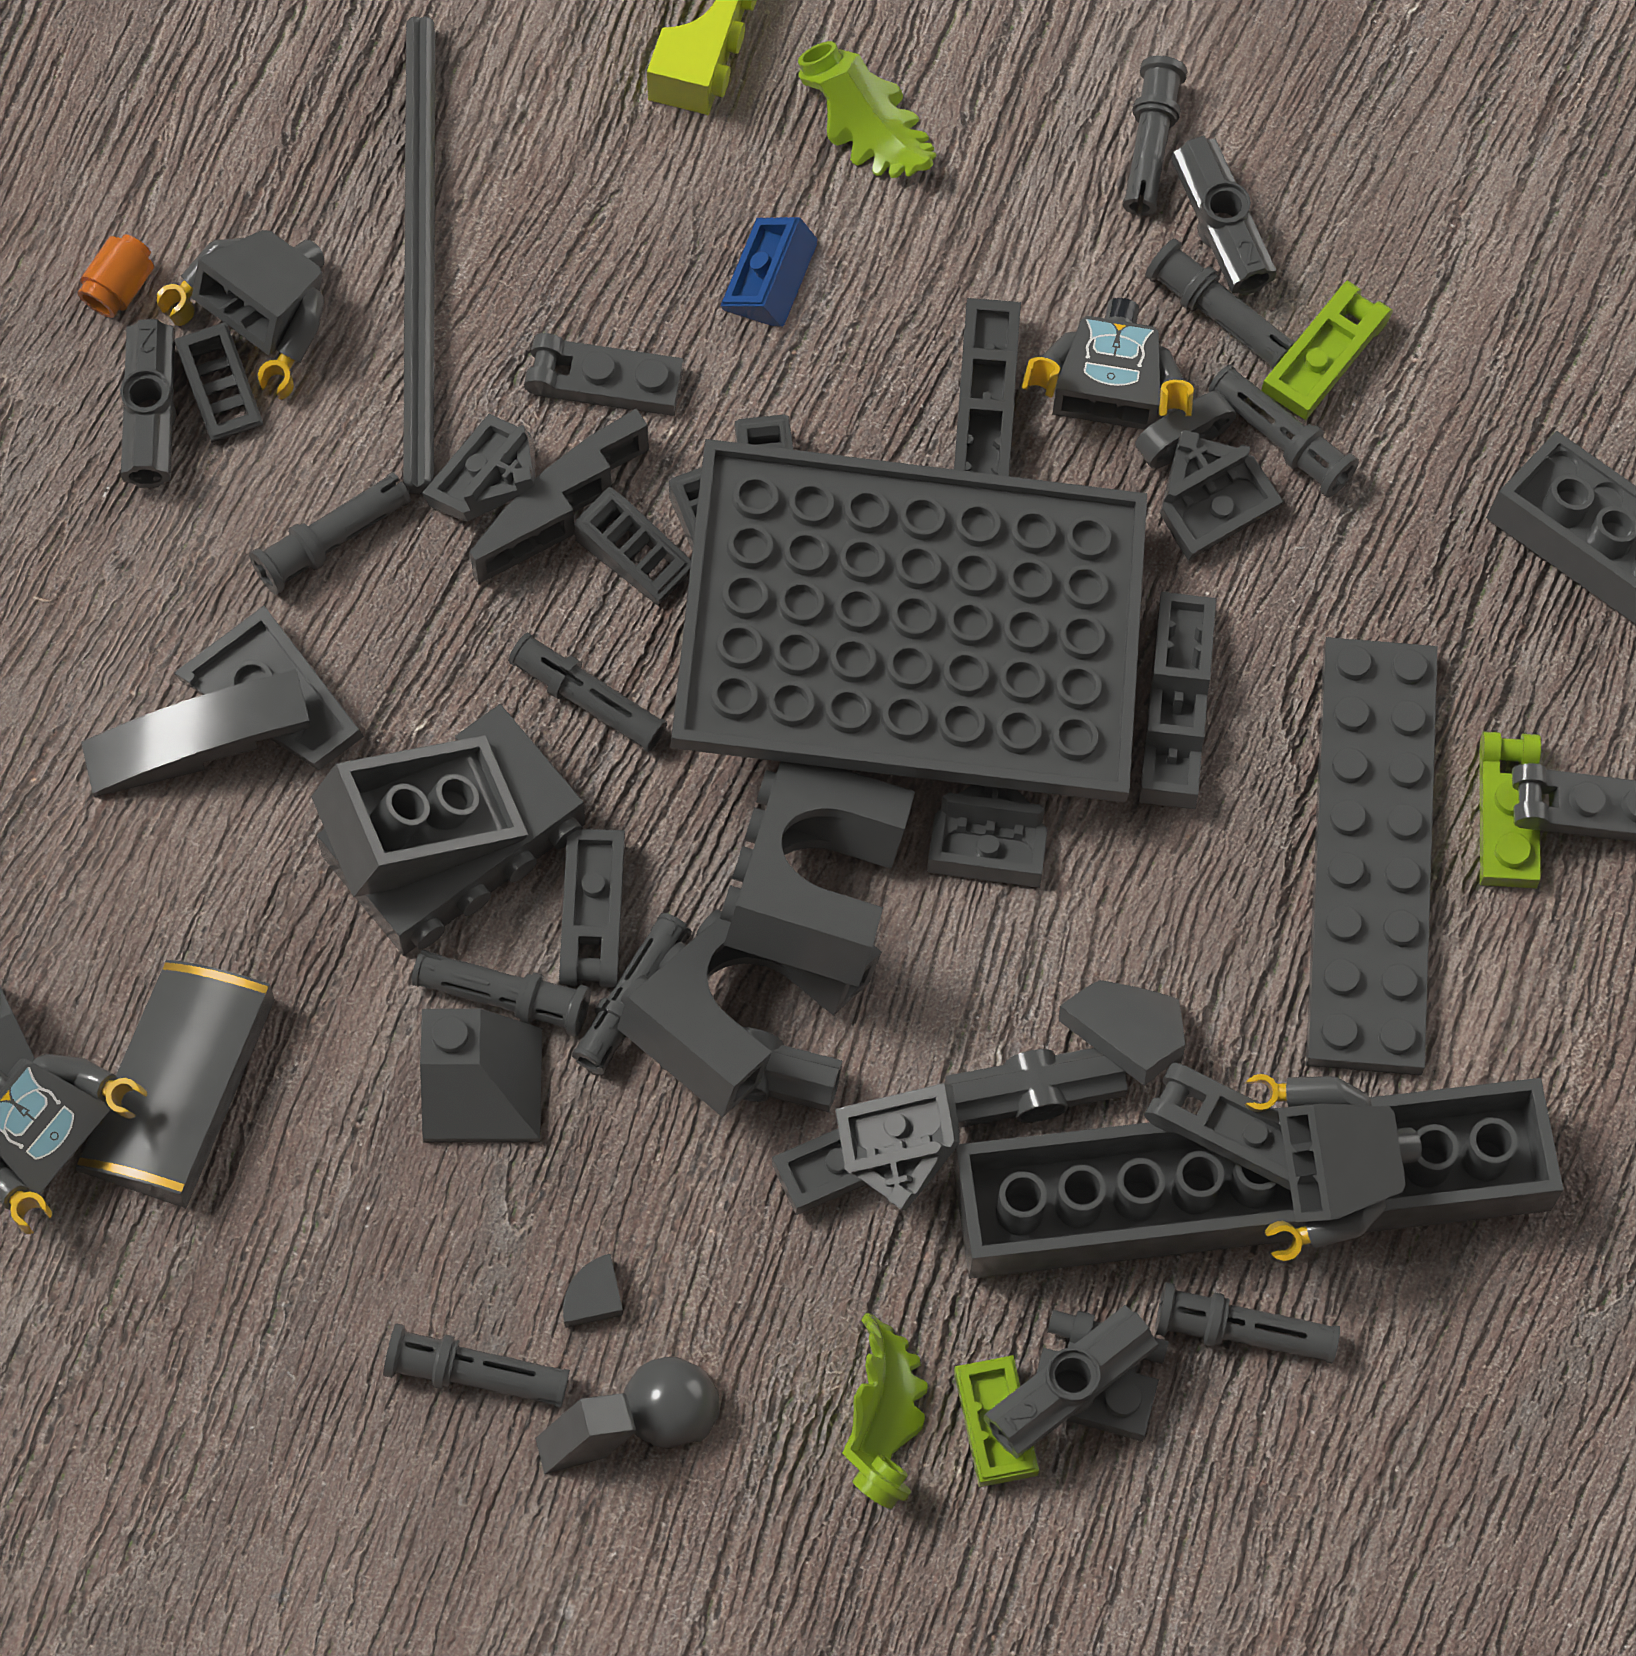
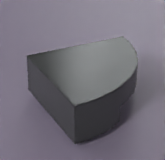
[563,1254,623,1328]

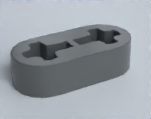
[1135,390,1237,469]

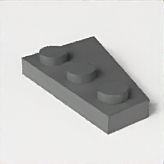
[174,606,364,770]

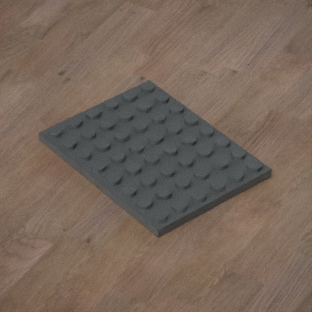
[670,439,1147,803]

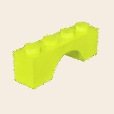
[647,0,757,115]

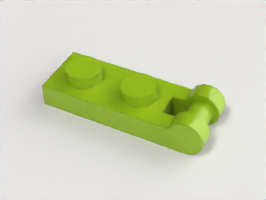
[1261,280,1393,420]
[1479,731,1541,889]

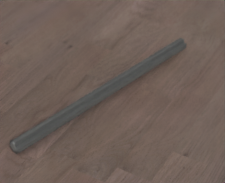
[403,16,435,494]

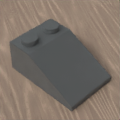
[311,735,528,898]

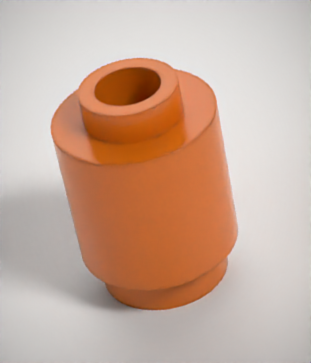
[77,234,154,318]

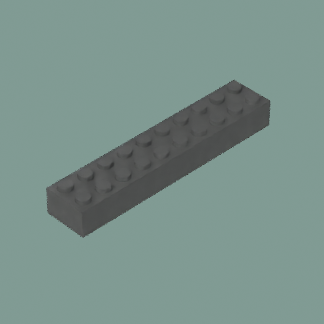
[953,1078,1563,1279]

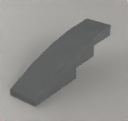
[954,298,1021,476]
[470,408,649,584]
[1139,592,1216,809]
[81,669,311,797]

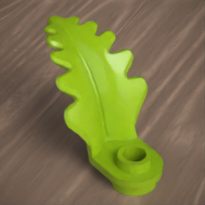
[798,41,937,178]
[842,1313,928,1509]

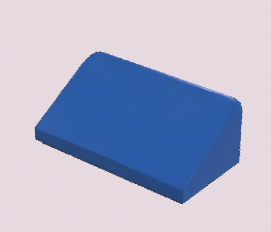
[720,217,817,327]

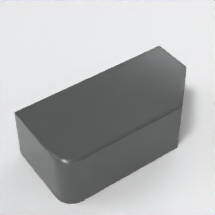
[535,1393,636,1474]

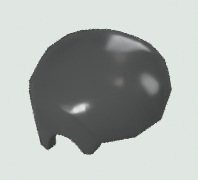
[624,1357,719,1449]

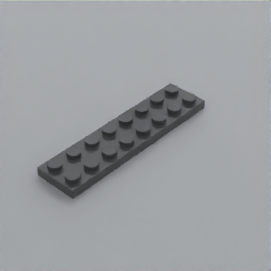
[1306,637,1438,1075]

